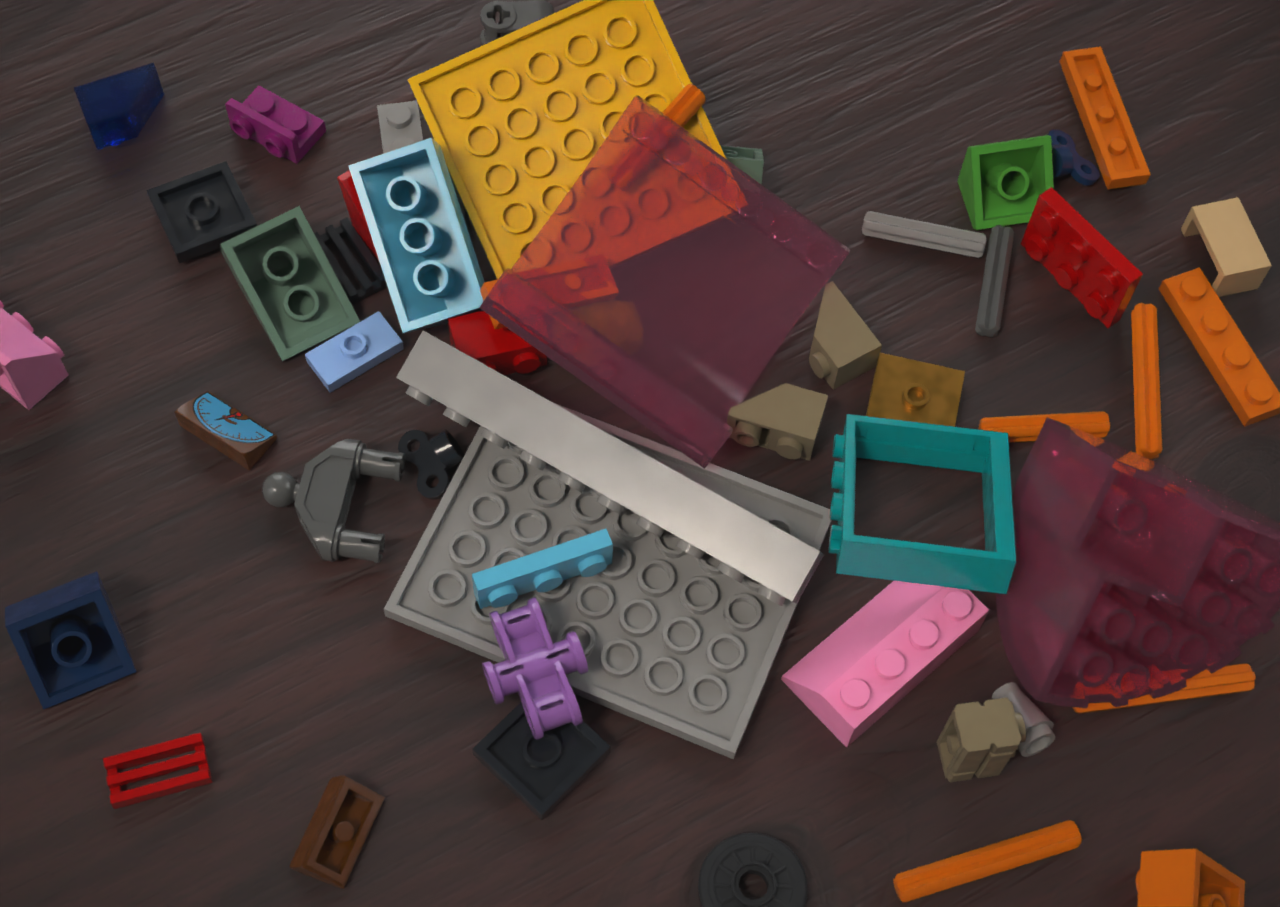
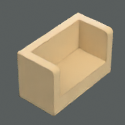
[1181,197,1272,297]

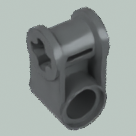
[480,0,554,46]

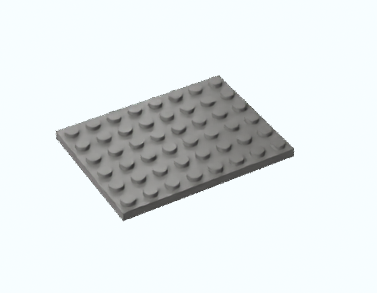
[384,403,832,759]

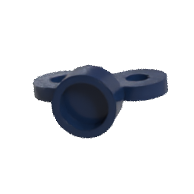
[1047,130,1100,186]

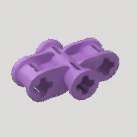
[482,597,588,740]

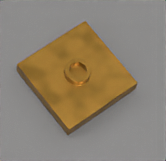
[866,353,965,427]

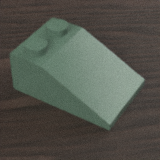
[220,206,360,362]

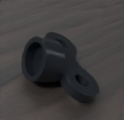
[398,429,464,500]

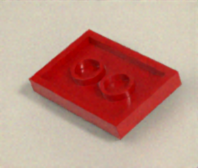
[1021,187,1143,329]

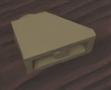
[809,281,882,390]

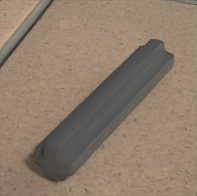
[975,225,1014,338]

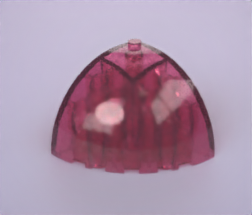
[996,417,1280,708]

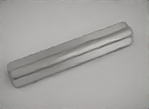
[862,211,986,258]

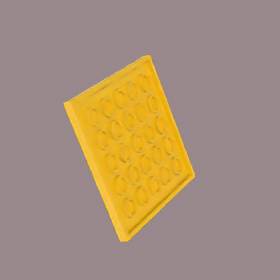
[407,0,747,279]

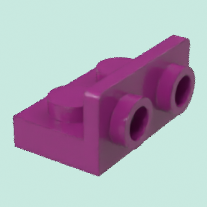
[225,85,326,164]

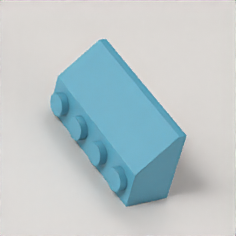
[349,138,487,334]

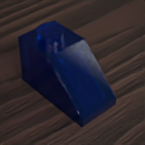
[74,63,164,150]

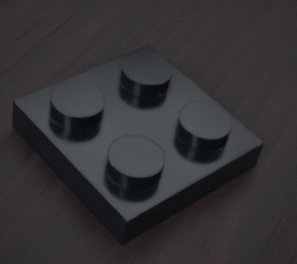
[147,161,257,264]
[472,702,611,821]

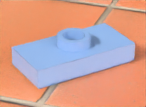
[305,311,404,393]

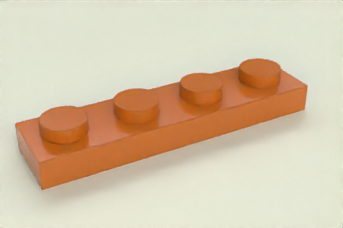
[1060,46,1151,190]
[1159,267,1280,427]

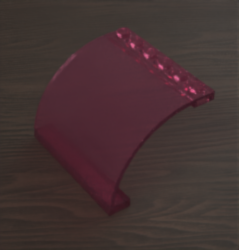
[479,95,850,469]

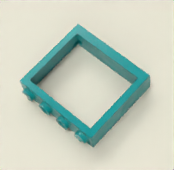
[828,414,1016,594]

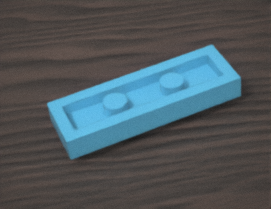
[472,529,613,609]

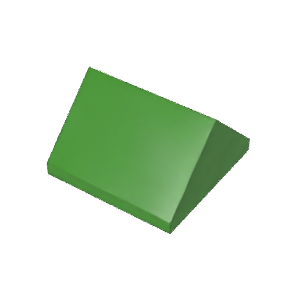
[957,135,1054,230]

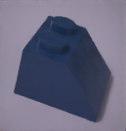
[5,571,136,710]

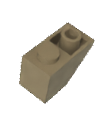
[725,383,828,461]

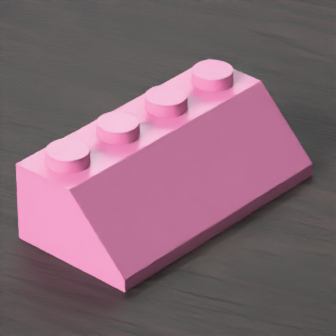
[0,301,68,410]
[781,581,989,748]

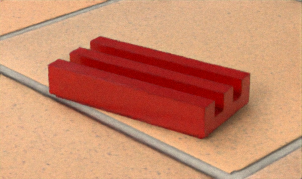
[103,732,213,809]

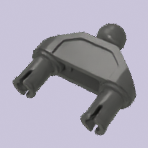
[262,439,406,563]

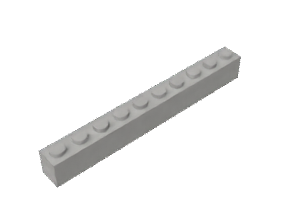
[396,331,824,606]

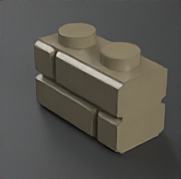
[937,697,1026,782]

